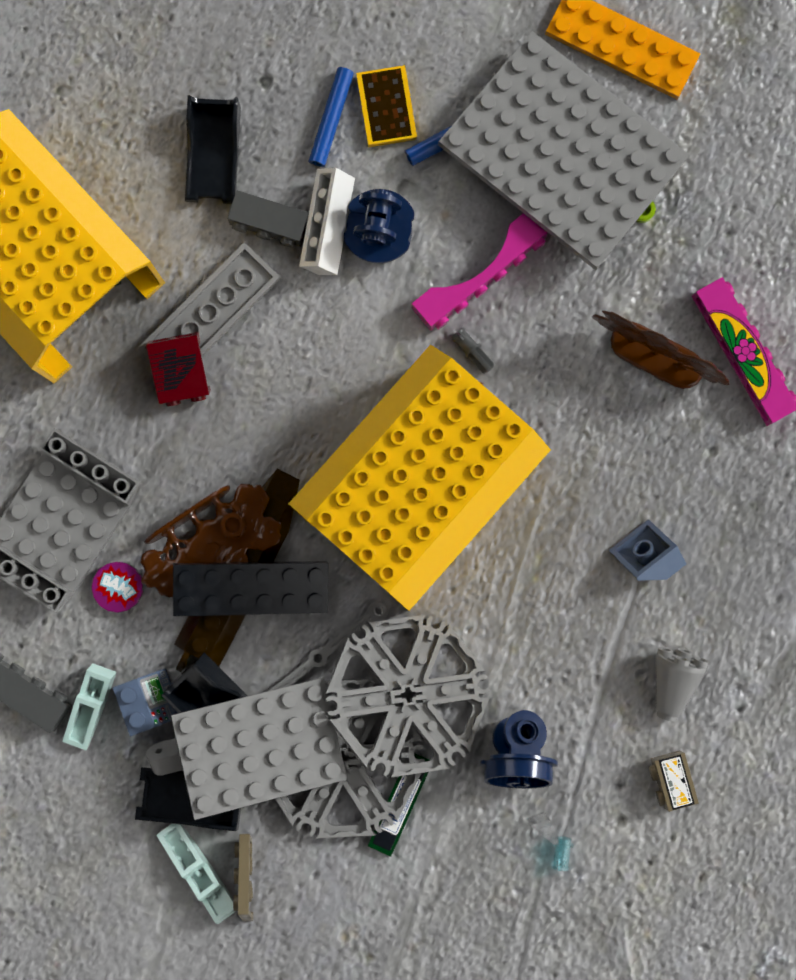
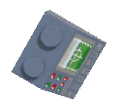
[113,668,178,737]

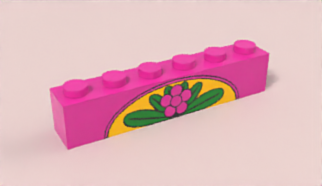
[691,277,796,426]

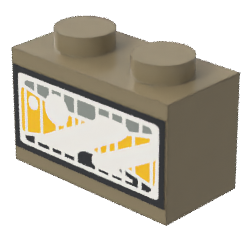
[649,750,699,812]

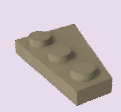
[233,834,253,921]

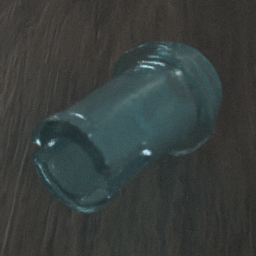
[552,836,574,871]

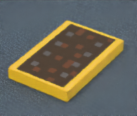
[356,65,417,148]

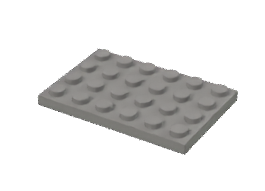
[170,678,347,820]

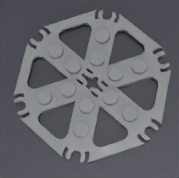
[325,615,490,778]
[275,679,425,839]

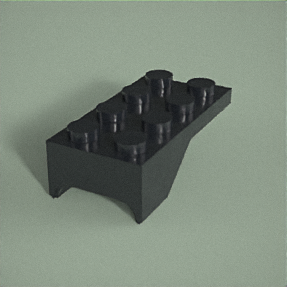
[185,95,241,204]
[161,652,248,713]
[135,767,241,831]

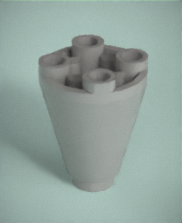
[656,647,709,721]

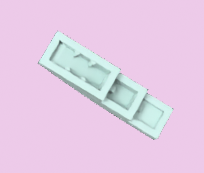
[156,823,236,924]

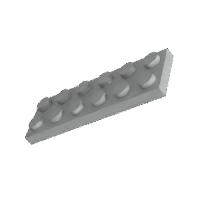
[138,242,281,359]

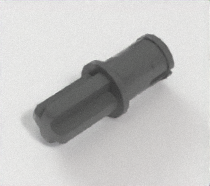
[452,328,494,374]

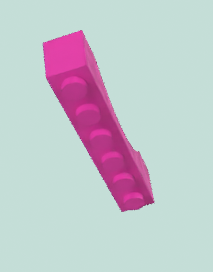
[412,213,548,331]

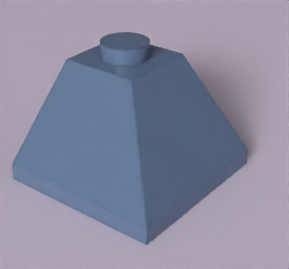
[609,519,687,581]

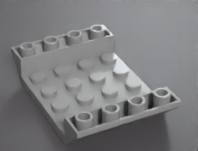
[0,428,140,613]

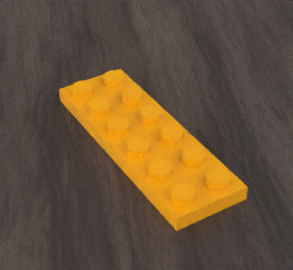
[545,0,701,100]

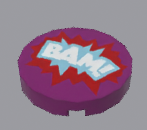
[92,562,143,613]

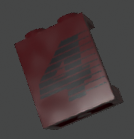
[146,332,211,407]

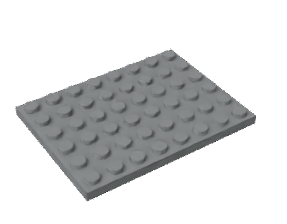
[438,31,690,270]

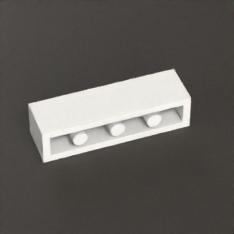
[299,168,355,275]

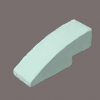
[62,663,116,750]

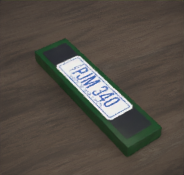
[368,753,430,857]

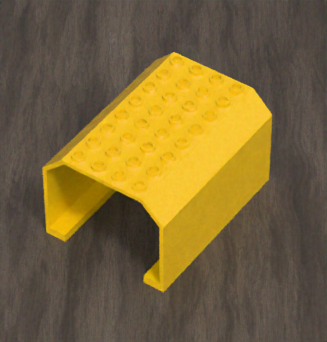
[0,109,165,383]
[288,344,551,611]

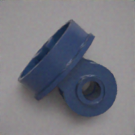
[344,189,415,263]
[480,710,558,789]

